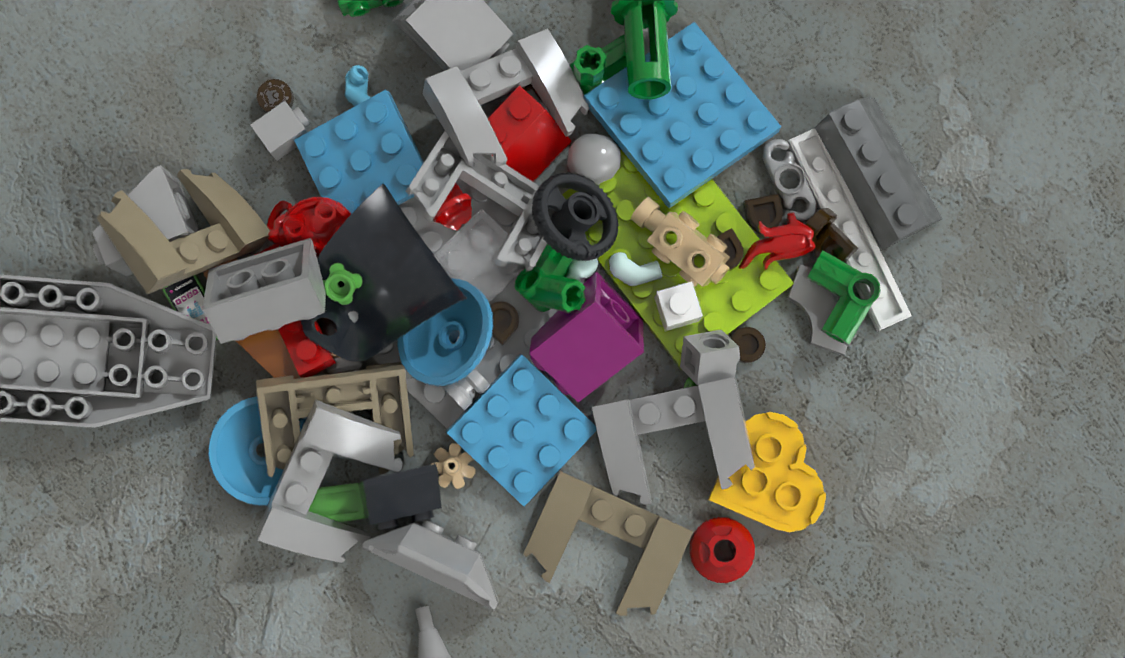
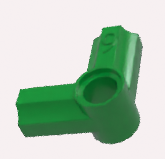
[569,34,626,95]
[514,244,586,313]
[807,251,881,346]

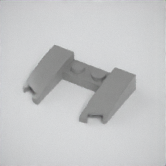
[422,28,589,166]
[406,131,555,271]
[592,377,755,505]
[257,399,402,563]

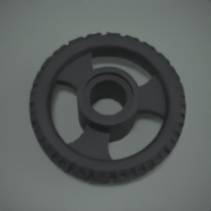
[532,173,619,261]

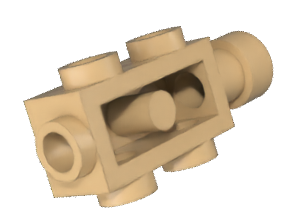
[631,197,730,287]

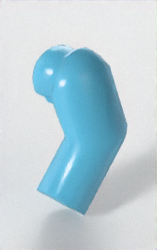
[345,65,371,107]

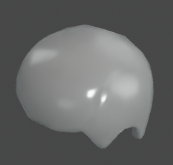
[567,134,621,185]

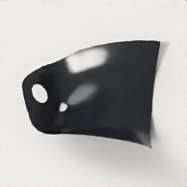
[301,184,467,362]

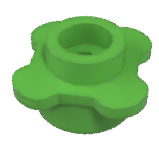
[323,263,363,305]

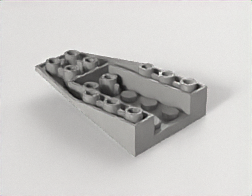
[0,275,216,428]

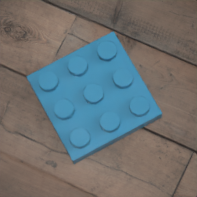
[294,89,424,214]
[445,353,597,506]

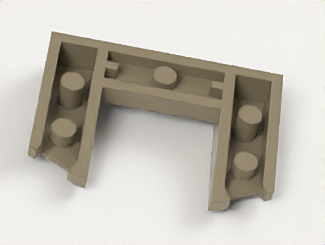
[97,169,270,294]
[256,361,414,477]
[523,471,693,616]

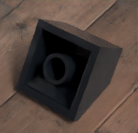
[358,464,442,531]

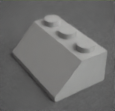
[202,238,326,344]

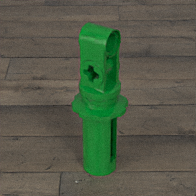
[611,0,678,99]

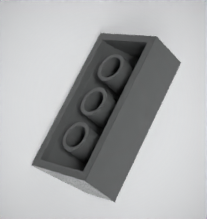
[815,98,942,250]

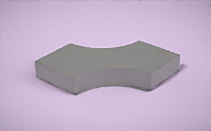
[787,264,847,356]

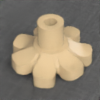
[432,443,476,489]

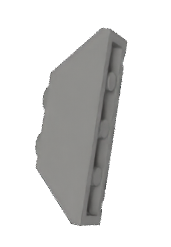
[362,519,499,610]

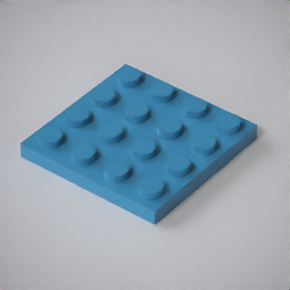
[584,22,782,208]

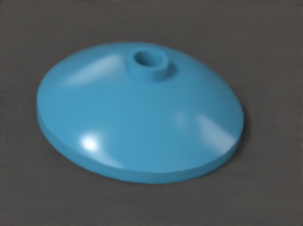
[398,278,493,386]
[209,396,307,505]

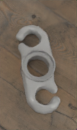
[762,139,816,222]

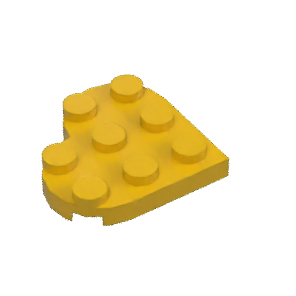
[708,412,826,532]

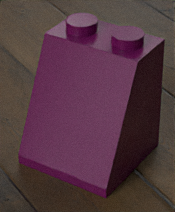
[529,272,644,402]

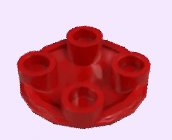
[283,197,351,259]

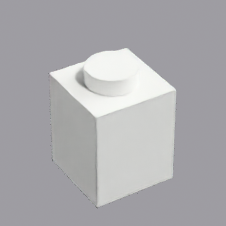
[654,282,703,331]

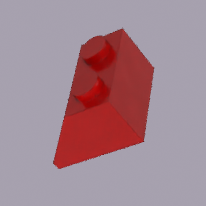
[488,85,572,182]

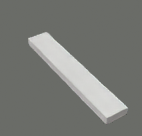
[787,128,912,332]

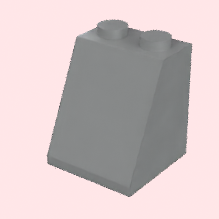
[392,0,513,71]
[92,165,200,276]

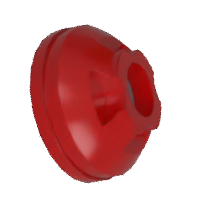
[689,517,755,583]

